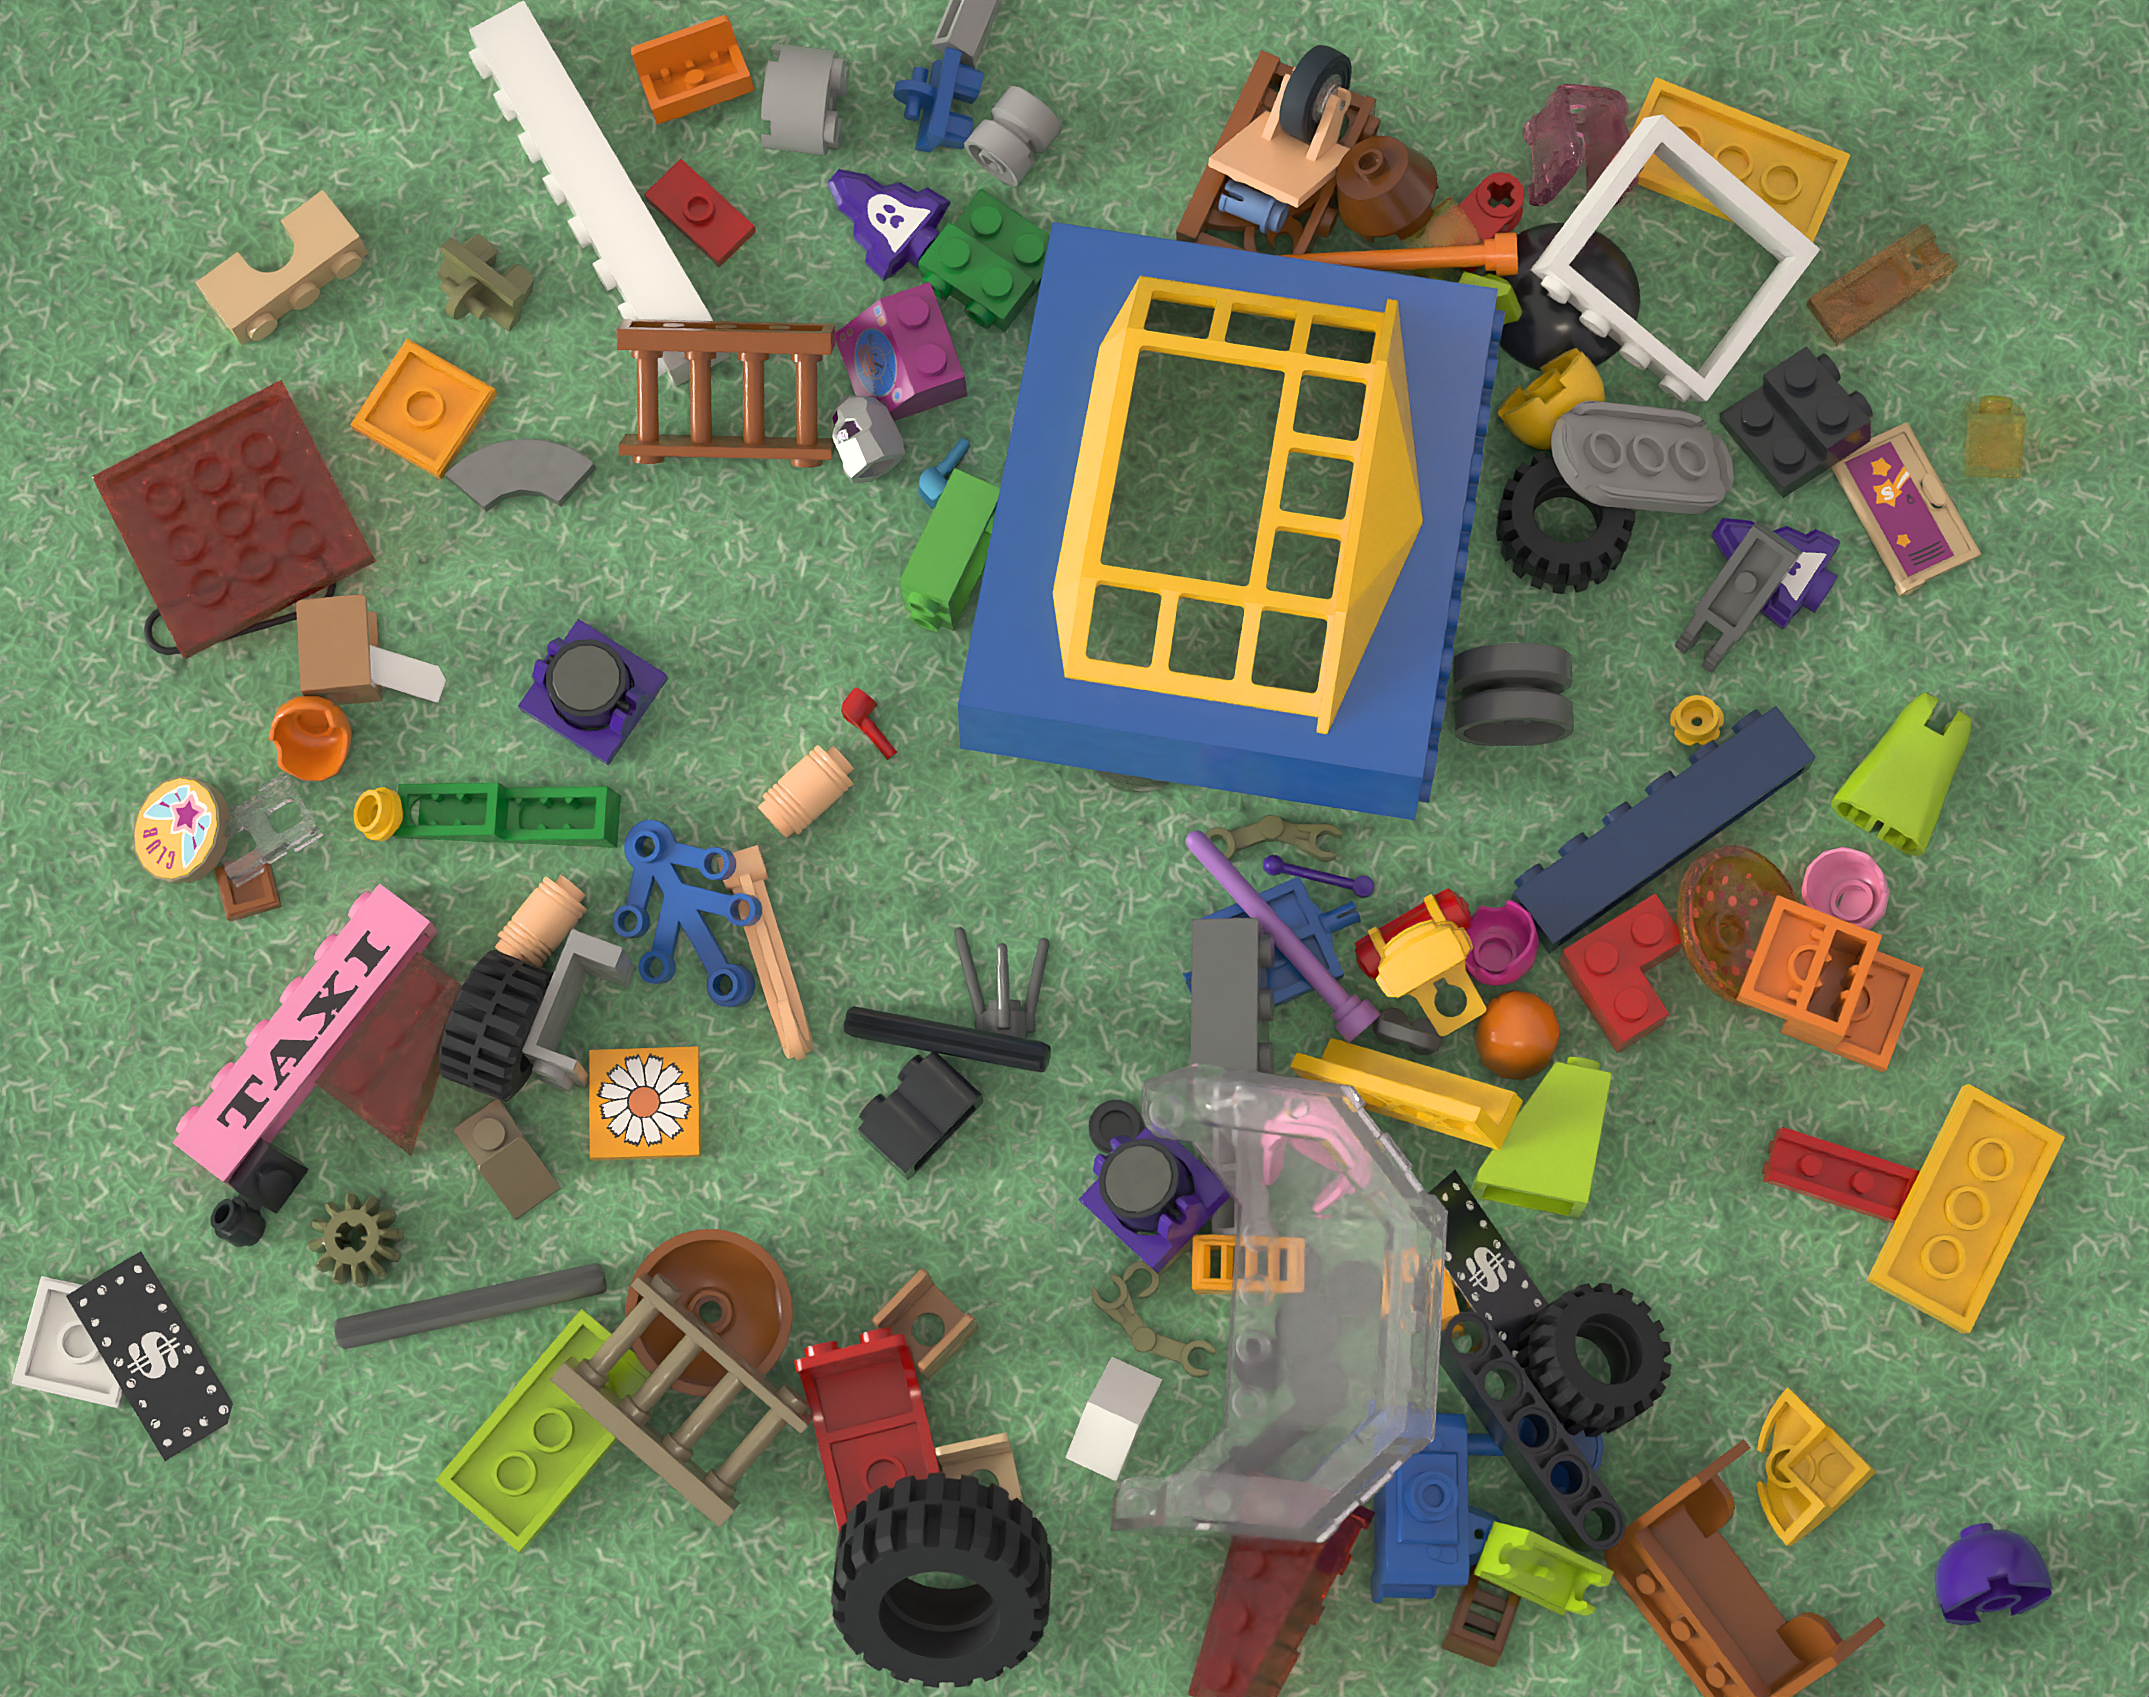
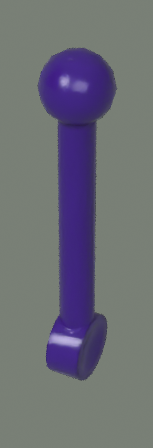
[1263,855,1374,898]

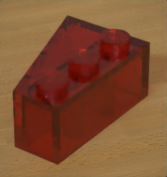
[315,952,462,1156]

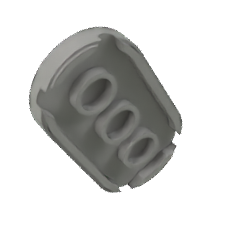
[1551,401,1734,514]

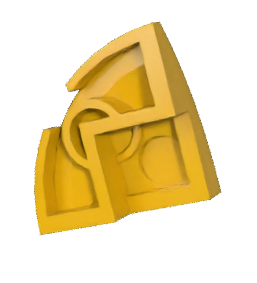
[1756,1387,1876,1547]

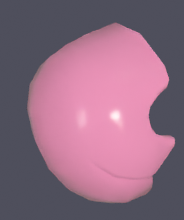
[1802,846,1890,930]

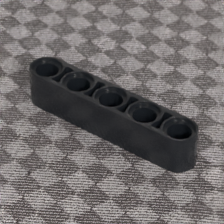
[1430,1312,1626,1552]

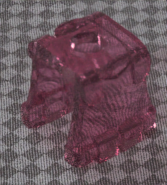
[1523,84,1644,207]

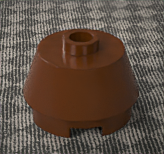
[1336,136,1439,243]

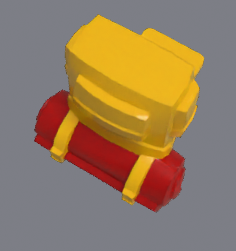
[1355,888,1487,1036]

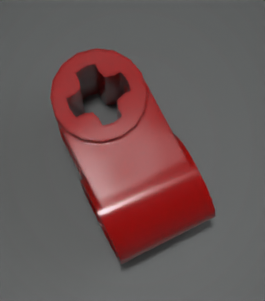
[1428,172,1525,273]

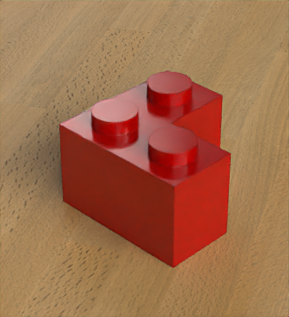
[1558,893,1686,1053]

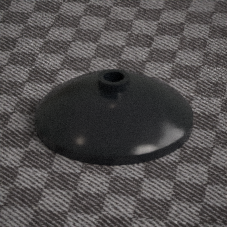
[1486,223,1640,372]

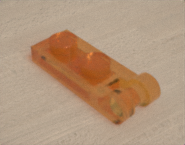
[1806,224,1958,346]

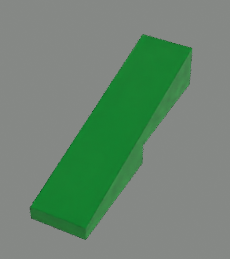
[394,783,621,848]

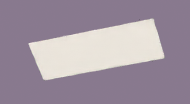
[370,645,446,703]

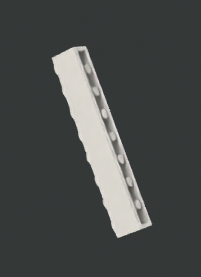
[468,0,730,387]

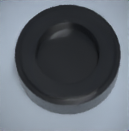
[1089,1100,1144,1155]

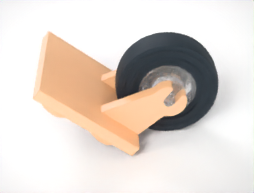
[1208,45,1352,208]

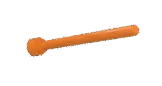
[1277,232,1518,276]

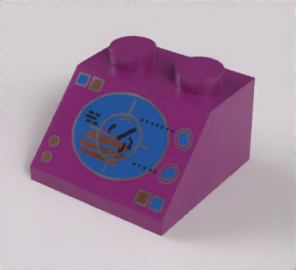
[835,282,968,421]

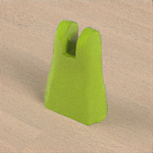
[1830,691,1972,856]

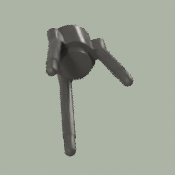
[954,927,1049,1039]

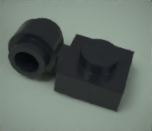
[210,1138,309,1247]

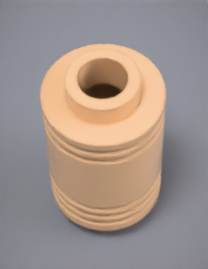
[758,745,854,839]
[495,875,588,967]

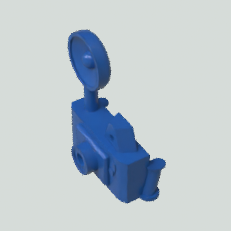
[1369,1399,1604,1603]

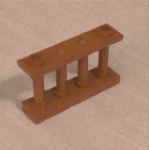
[616,319,836,468]

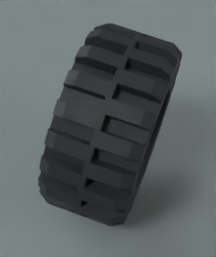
[831,1473,1052,1688]

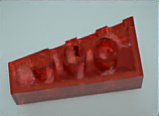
[1188,1475,1376,1697]

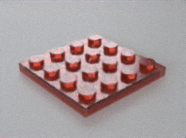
[92,380,376,660]

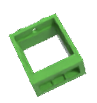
[899,468,1000,632]

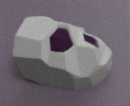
[832,395,905,484]

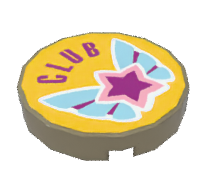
[133,776,231,884]

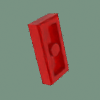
[644,159,756,268]

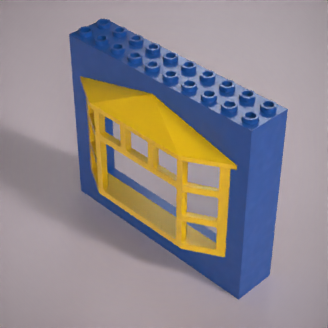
[958,222,1505,820]

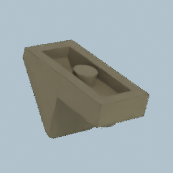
[453,1099,561,1220]

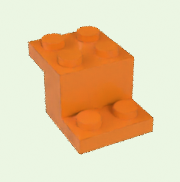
[1737,895,1924,1073]

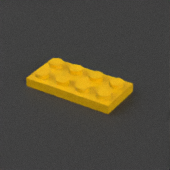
[1628,77,1851,243]
[1866,1084,2065,1334]

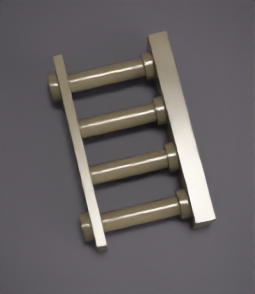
[550,1272,813,1528]

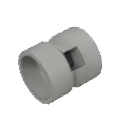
[964,86,1062,187]

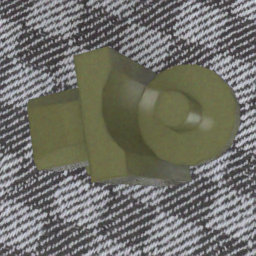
[438,234,534,331]

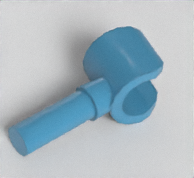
[918,438,971,509]

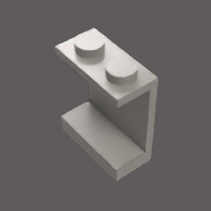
[522,929,636,1092]

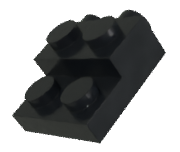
[1720,346,1873,498]

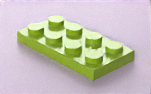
[435,1309,651,1554]

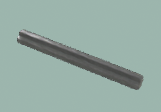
[334,1263,606,1349]

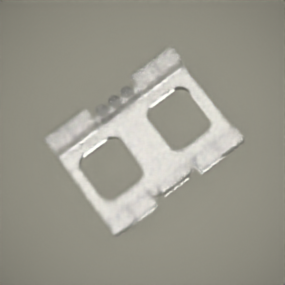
[220,772,324,887]

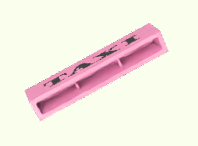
[172,883,438,1189]

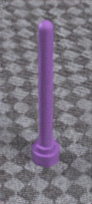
[1186,830,1381,1043]

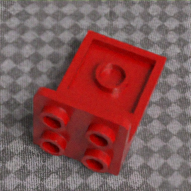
[794,1327,941,1532]

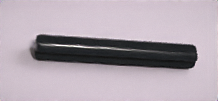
[844,1006,1051,1073]

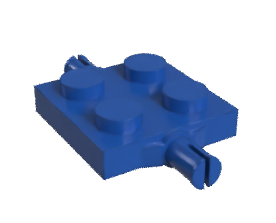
[1182,876,1361,1008]

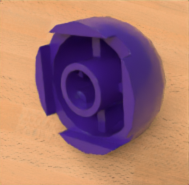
[1934,1523,2053,1625]

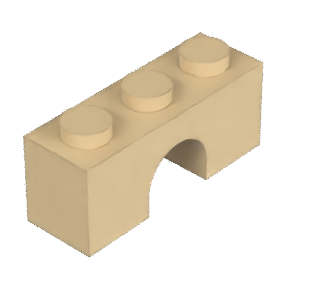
[195,190,368,345]

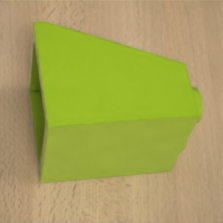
[1471,1057,1612,1219]

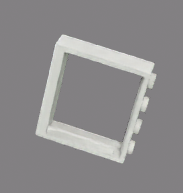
[1530,114,1820,403]

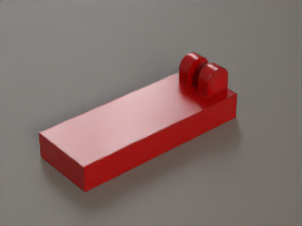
[1762,1127,1920,1223]

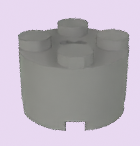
[761,43,849,156]

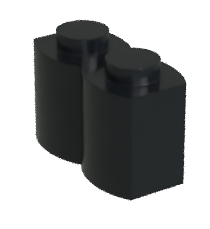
[858,1051,983,1180]

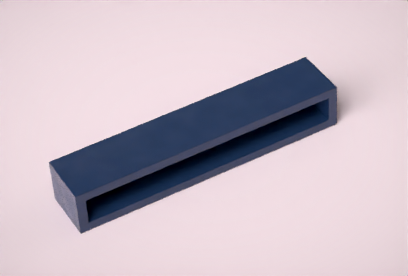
[1511,706,1816,954]

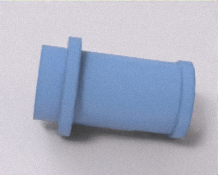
[1218,179,1290,234]

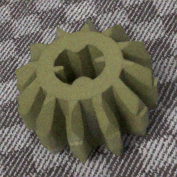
[308,1193,404,1288]

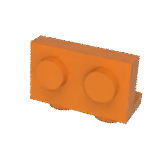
[630,15,755,125]

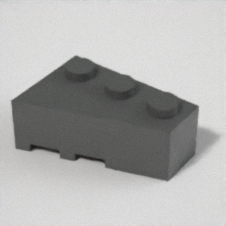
[1190,918,1275,1103]

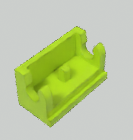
[1474,1521,1614,1616]

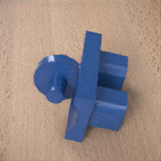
[893,47,984,153]

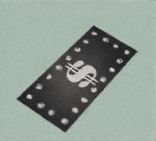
[1406,1169,1549,1368]
[66,1251,233,1461]

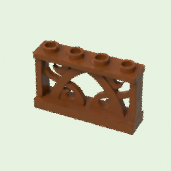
[1176,50,1381,255]

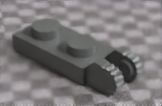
[1675,521,1803,673]

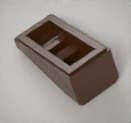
[1442,1537,1521,1668]

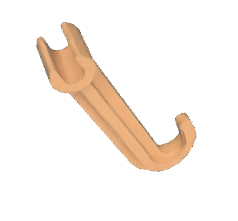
[717,845,813,1062]

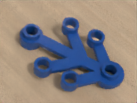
[613,820,762,1007]

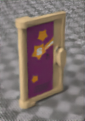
[1829,422,1982,597]

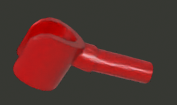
[841,688,897,760]

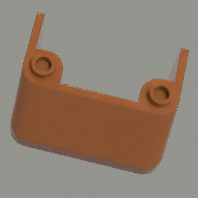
[1605,1439,1885,1697]

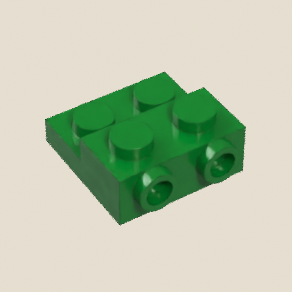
[918,189,1050,332]

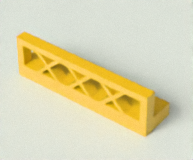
[1290,1038,1523,1151]

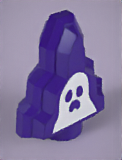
[827,169,951,281]
[1711,518,1840,630]

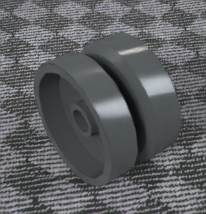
[1453,643,1574,746]

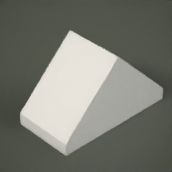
[1066,1357,1162,1481]

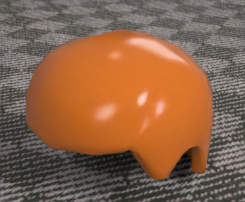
[268,696,352,781]
[1474,990,1560,1080]

